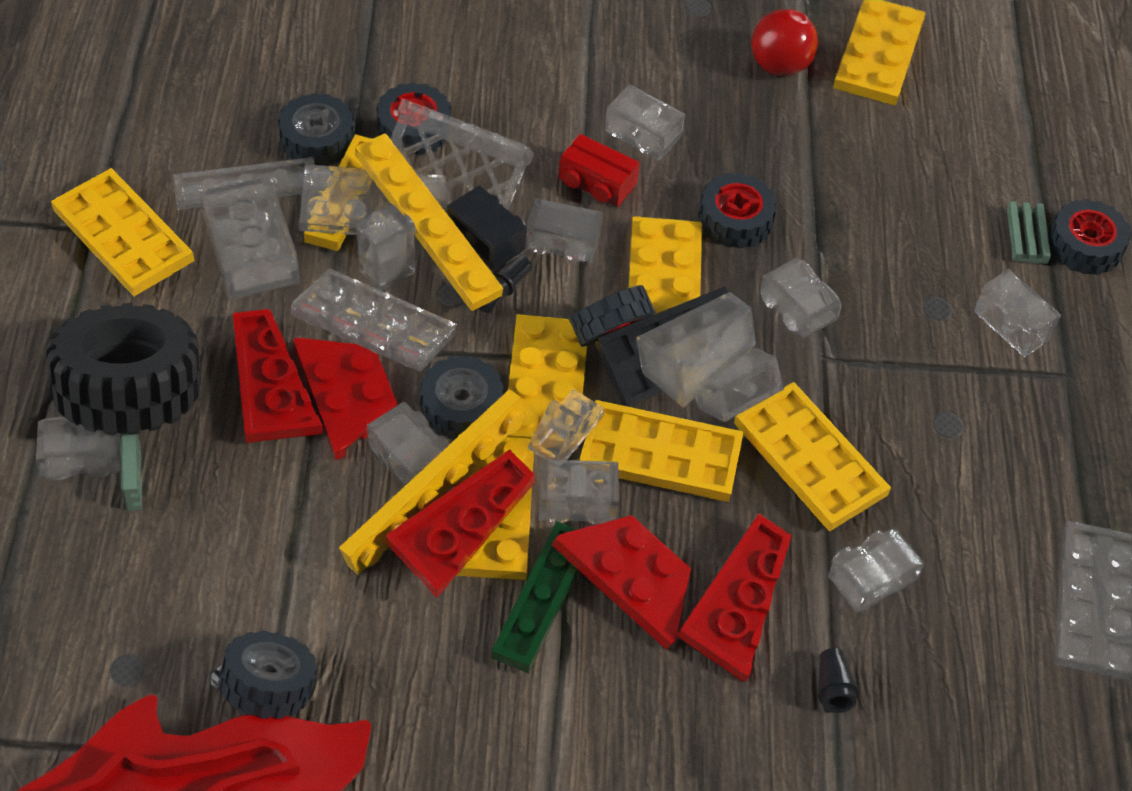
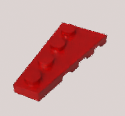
[233,309,323,443]
[386,449,535,598]
[677,514,792,683]

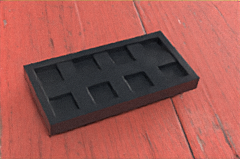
[594,286,755,407]

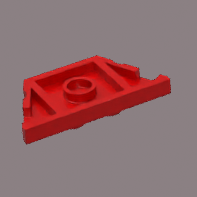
[293,337,398,460]
[552,515,691,650]

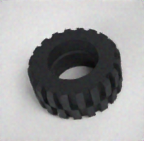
[46,303,201,435]

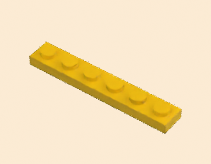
[355,133,503,311]
[339,389,526,575]

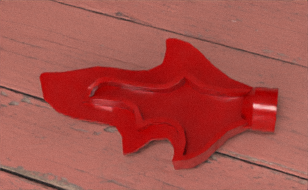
[16,694,372,791]

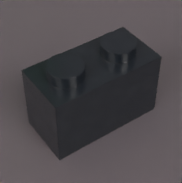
[447,185,527,271]

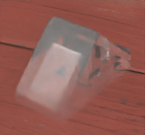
[528,389,604,469]

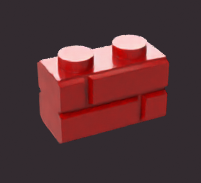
[558,134,640,207]

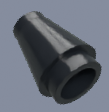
[818,648,859,713]

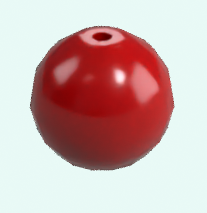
[751,9,819,77]

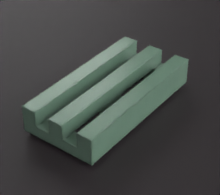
[1007,201,1051,264]
[120,432,142,511]

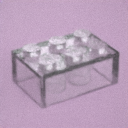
[199,176,300,300]

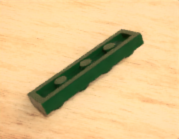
[491,521,579,674]

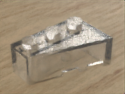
[636,292,756,408]

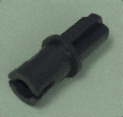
[478,254,533,313]

